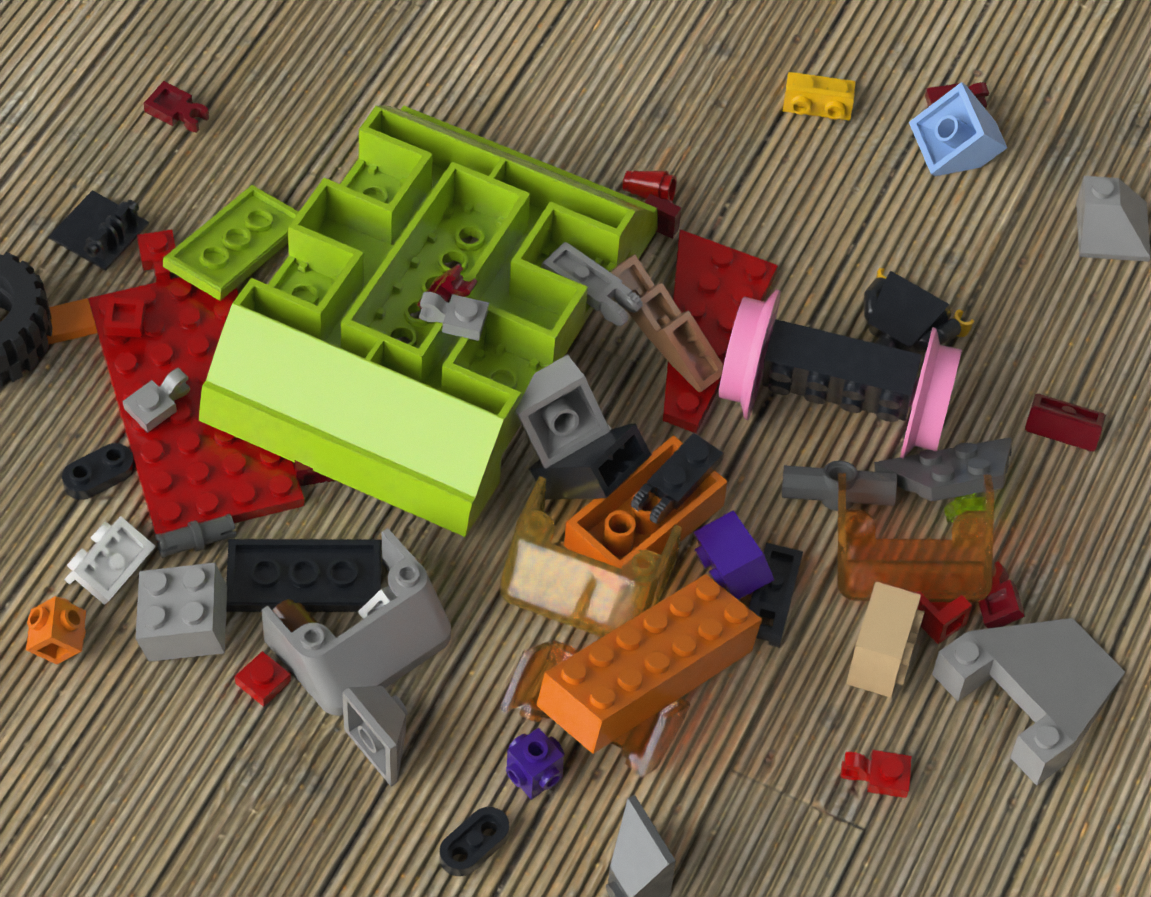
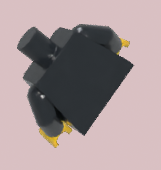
[864,268,975,353]

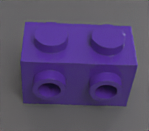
[694,510,775,599]

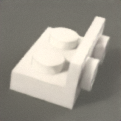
[64,516,156,605]

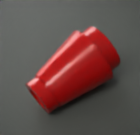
[623,171,677,202]

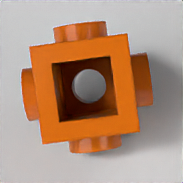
[26,596,86,664]

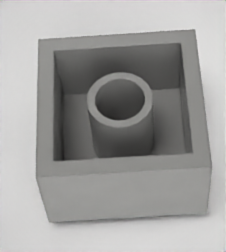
[136,562,227,662]

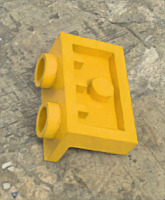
[783,72,856,121]

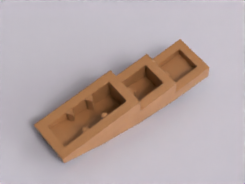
[609,255,724,392]

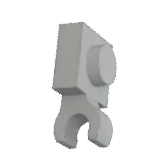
[419,292,489,341]
[123,368,190,433]

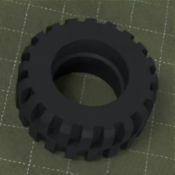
[0,252,53,387]

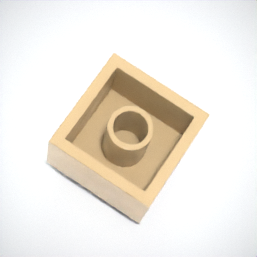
[846,582,924,698]

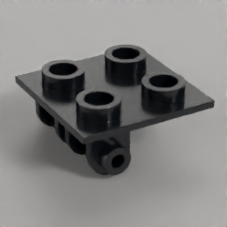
[48,190,149,271]

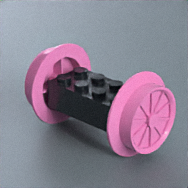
[719,289,962,459]

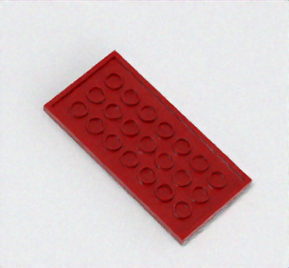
[88,277,305,542]

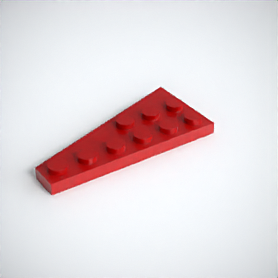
[663,229,778,434]

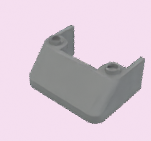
[262,528,451,716]

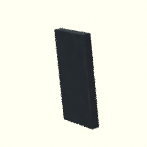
[226,539,382,612]

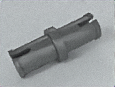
[155,514,236,558]

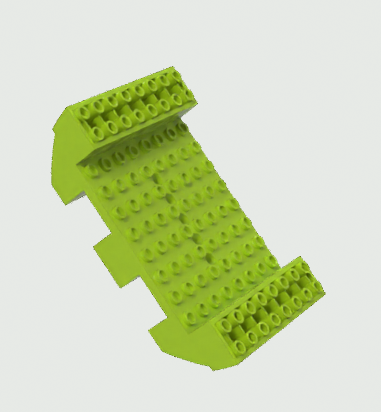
[199,105,658,537]

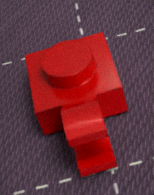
[137,229,176,282]
[840,750,912,798]

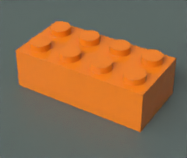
[564,435,728,594]

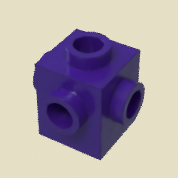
[506,728,565,800]

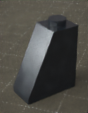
[529,423,652,500]

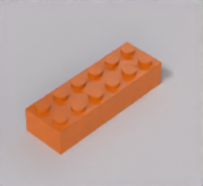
[536,574,762,754]

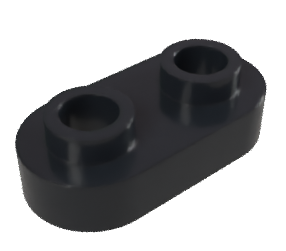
[62,443,135,500]
[439,807,509,876]

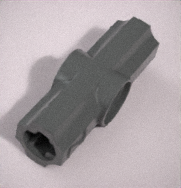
[782,461,897,511]

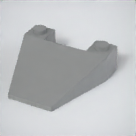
[932,618,1125,786]

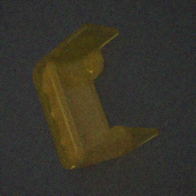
[500,476,682,637]

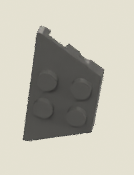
[874,437,1012,501]

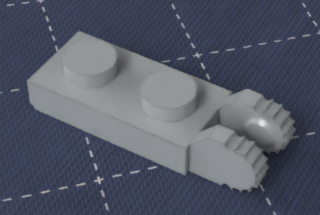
[541,242,643,327]

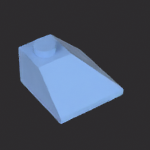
[909,82,1007,176]

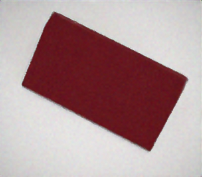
[1025,393,1106,451]

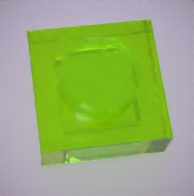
[944,493,992,522]

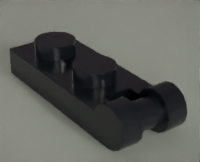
[749,543,803,648]

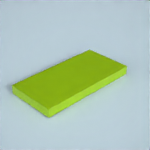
[163,185,299,301]

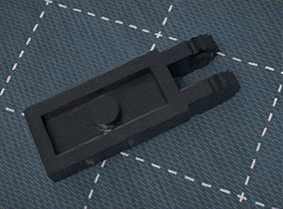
[630,433,724,524]

